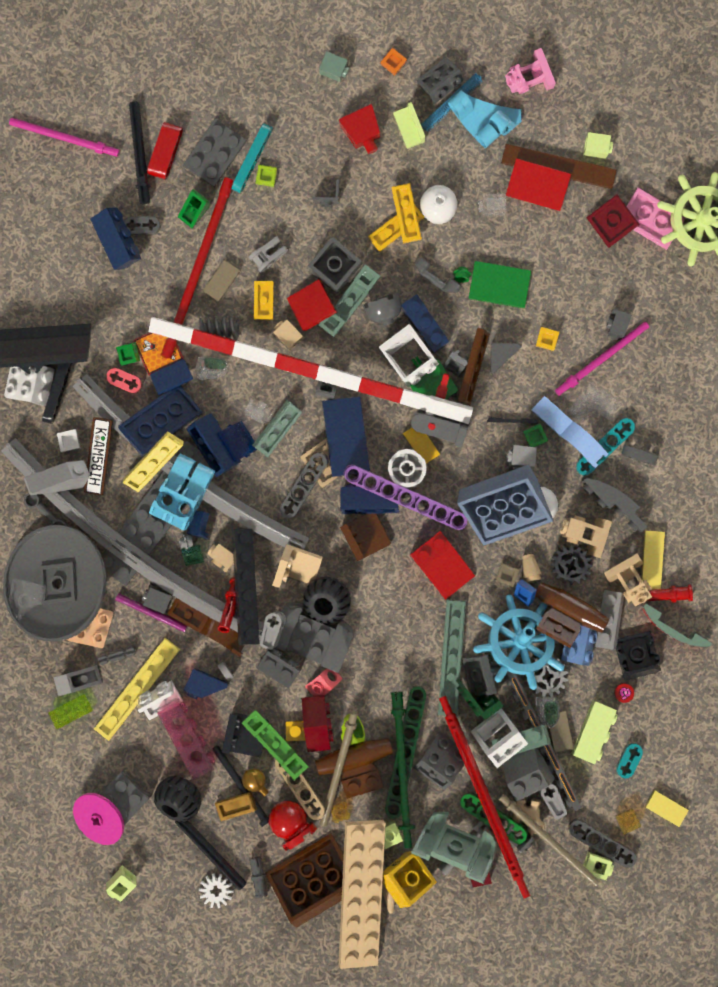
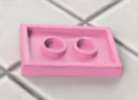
[627,188,686,250]

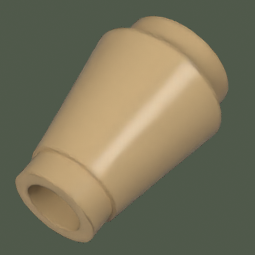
[522,554,542,583]

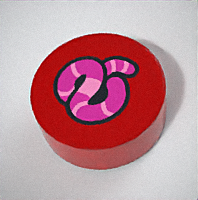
[614,683,634,703]

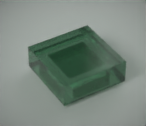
[181,545,204,566]

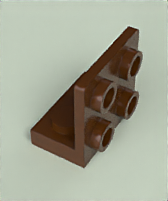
[340,514,391,561]

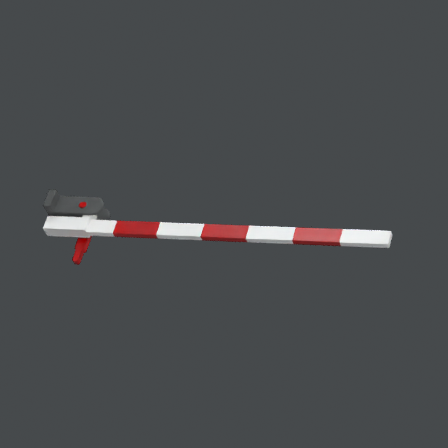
[148,317,473,447]

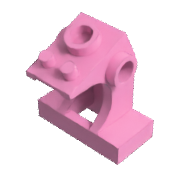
[505,48,556,94]

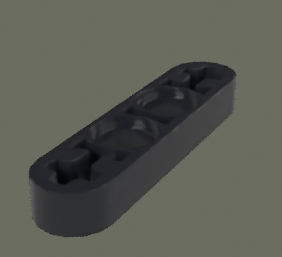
[42,363,73,424]

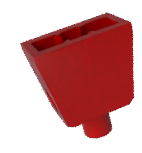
[339,104,380,154]

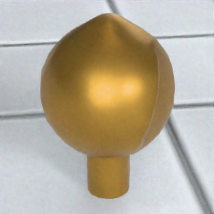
[242,768,269,796]

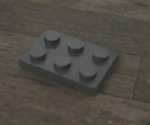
[183,119,247,188]

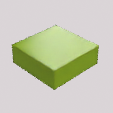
[255,164,277,187]

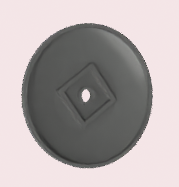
[3,525,106,641]

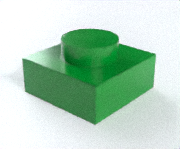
[116,342,140,365]
[523,424,548,447]

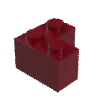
[301,695,334,752]

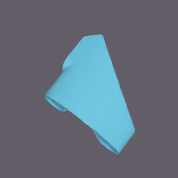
[448,91,522,148]

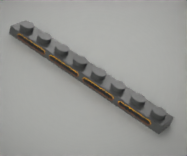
[504,671,582,811]

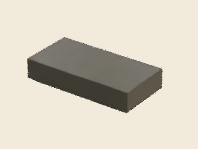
[203,260,240,302]
[546,710,574,753]

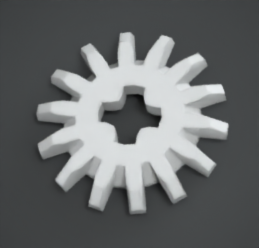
[199,873,234,908]

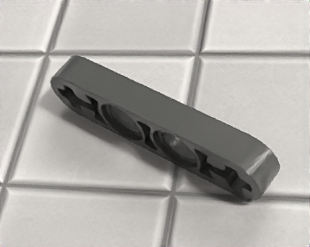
[280,452,329,518]
[568,819,637,868]

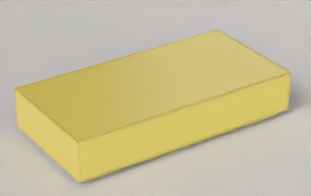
[645,790,689,827]

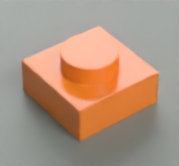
[380,48,407,76]

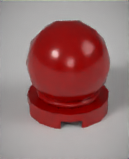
[269,800,317,851]

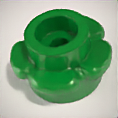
[453,267,472,283]

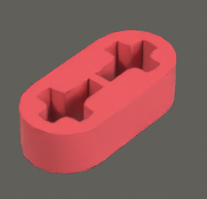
[106,368,142,394]

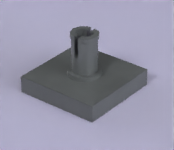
[462,655,501,696]

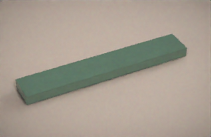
[438,599,466,716]

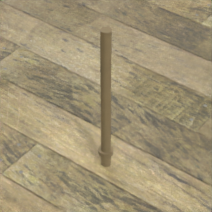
[320,711,358,826]
[499,793,600,886]

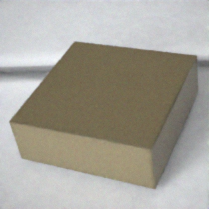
[495,562,520,587]

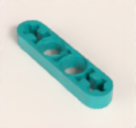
[232,123,273,193]
[576,418,635,476]

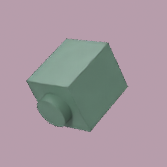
[319,51,350,82]

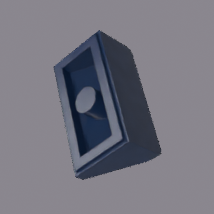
[150,359,193,395]

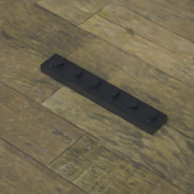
[232,529,260,645]

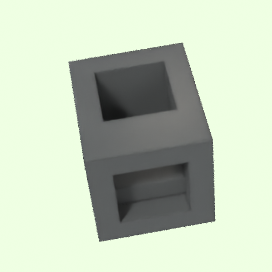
[606,309,632,340]

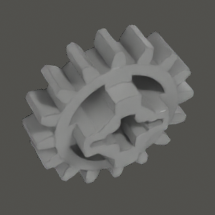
[526,656,568,697]

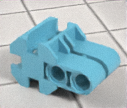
[149,453,215,531]

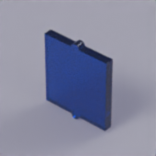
[218,421,257,462]

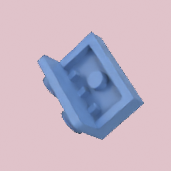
[561,625,598,666]

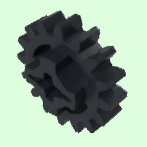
[551,543,593,585]

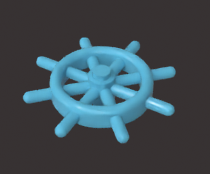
[473,595,564,690]

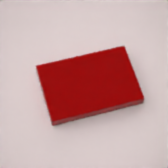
[505,158,571,211]

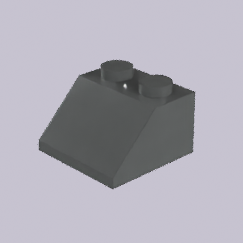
[503,748,555,801]

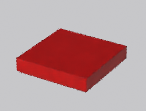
[287,279,337,332]

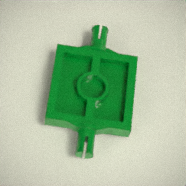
[410,356,459,400]

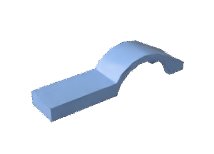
[532,396,608,468]

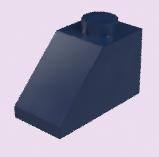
[184,668,230,699]

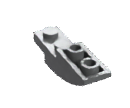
[581,478,648,532]

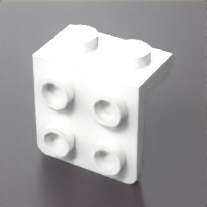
[4,366,55,406]
[137,680,183,720]

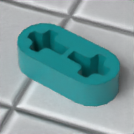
[616,743,643,779]

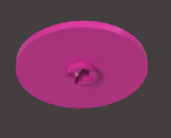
[73,793,124,845]

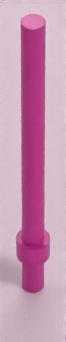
[9,117,120,157]
[555,322,649,396]

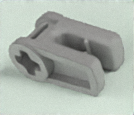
[249,236,288,273]
[260,611,286,650]
[539,783,567,819]

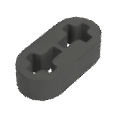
[124,216,161,235]
[621,445,658,466]

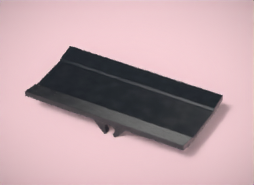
[0,323,91,374]

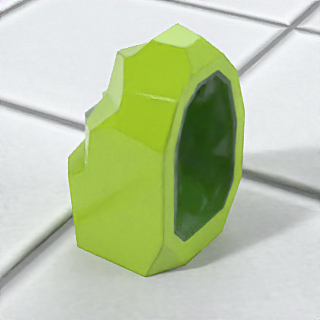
[341,714,365,746]

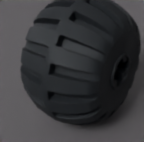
[303,576,351,624]
[154,776,202,822]

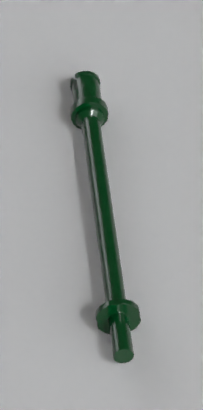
[390,691,415,848]

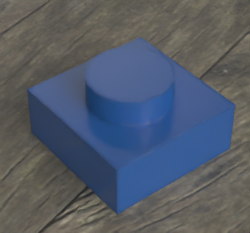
[513,579,537,607]

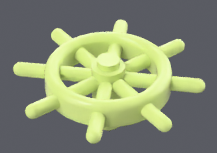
[657,172,718,266]

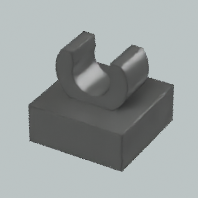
[443,350,468,377]

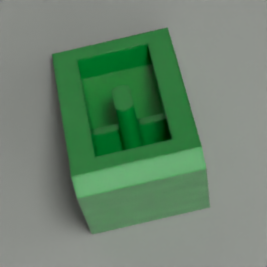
[178,189,210,228]

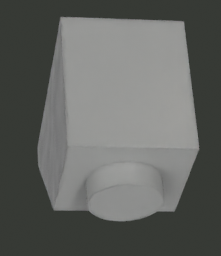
[53,665,102,696]

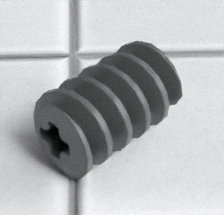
[199,317,239,341]

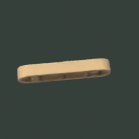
[275,760,326,820]

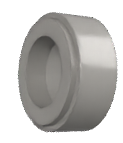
[217,662,234,681]

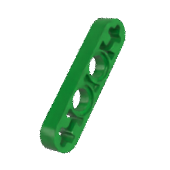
[460,793,528,844]

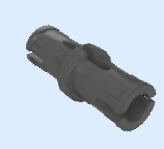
[249,856,268,898]

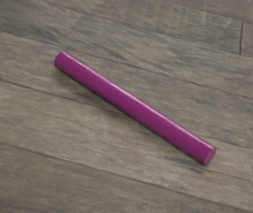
[115,593,188,632]

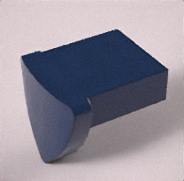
[187,511,210,540]

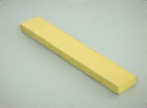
[94,638,181,741]

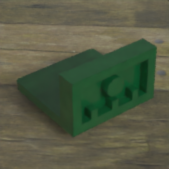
[456,679,504,720]

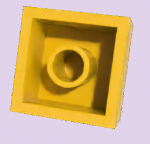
[382,851,437,908]

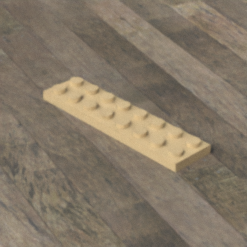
[339,820,386,969]

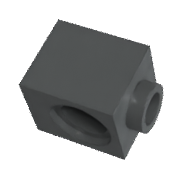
[142,587,173,614]

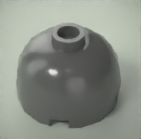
[363,292,401,326]

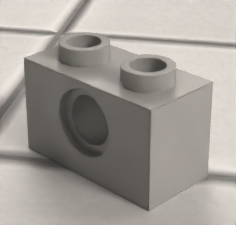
[505,445,537,471]

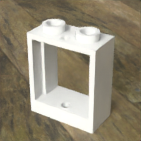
[379,324,439,387]
[471,708,528,768]

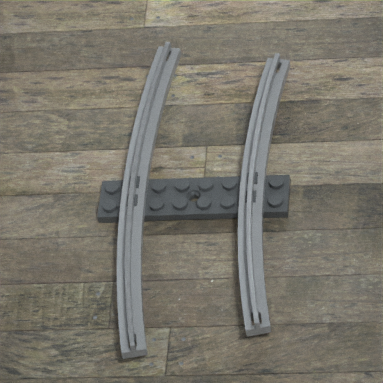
[1,374,309,642]

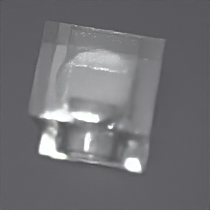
[243,397,274,425]

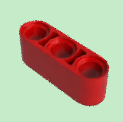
[147,122,183,180]

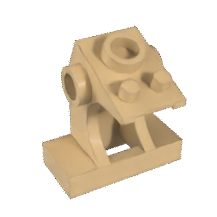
[560,515,612,558]
[604,553,652,606]

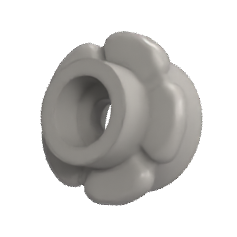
[179,534,193,553]

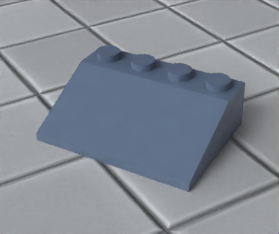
[457,464,553,546]

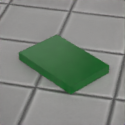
[468,261,531,309]

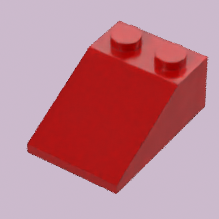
[410,531,475,600]

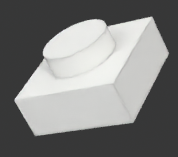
[57,429,81,452]

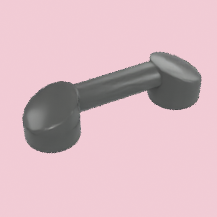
[415,257,462,293]
[24,493,68,526]

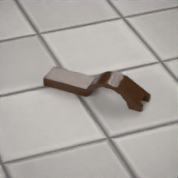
[167,598,245,657]

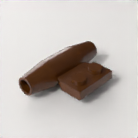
[535,582,610,648]
[315,738,393,799]

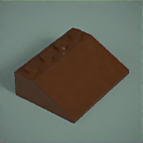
[265,833,344,928]

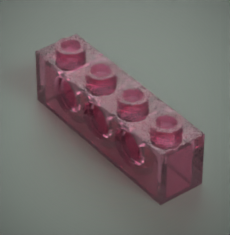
[157,698,216,780]

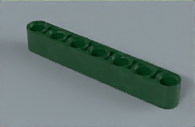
[385,685,426,819]

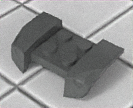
[275,602,353,673]

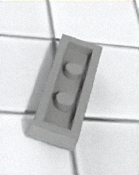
[595,590,624,650]

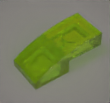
[48,694,93,730]

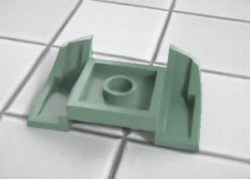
[411,812,497,884]

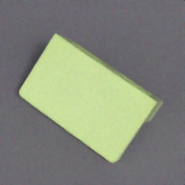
[393,102,425,149]

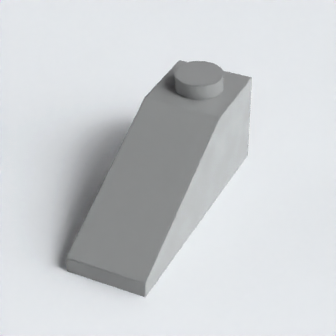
[24,460,90,495]

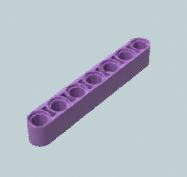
[343,464,468,530]

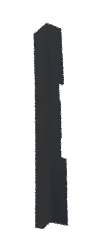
[487,417,538,424]

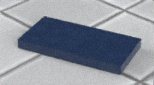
[118,385,203,457]
[322,397,370,477]

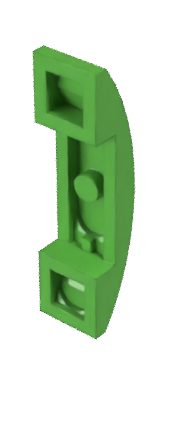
[242,710,309,780]

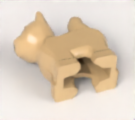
[513,798,545,836]

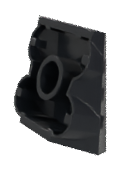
[616,631,661,680]

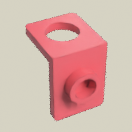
[306,668,342,696]

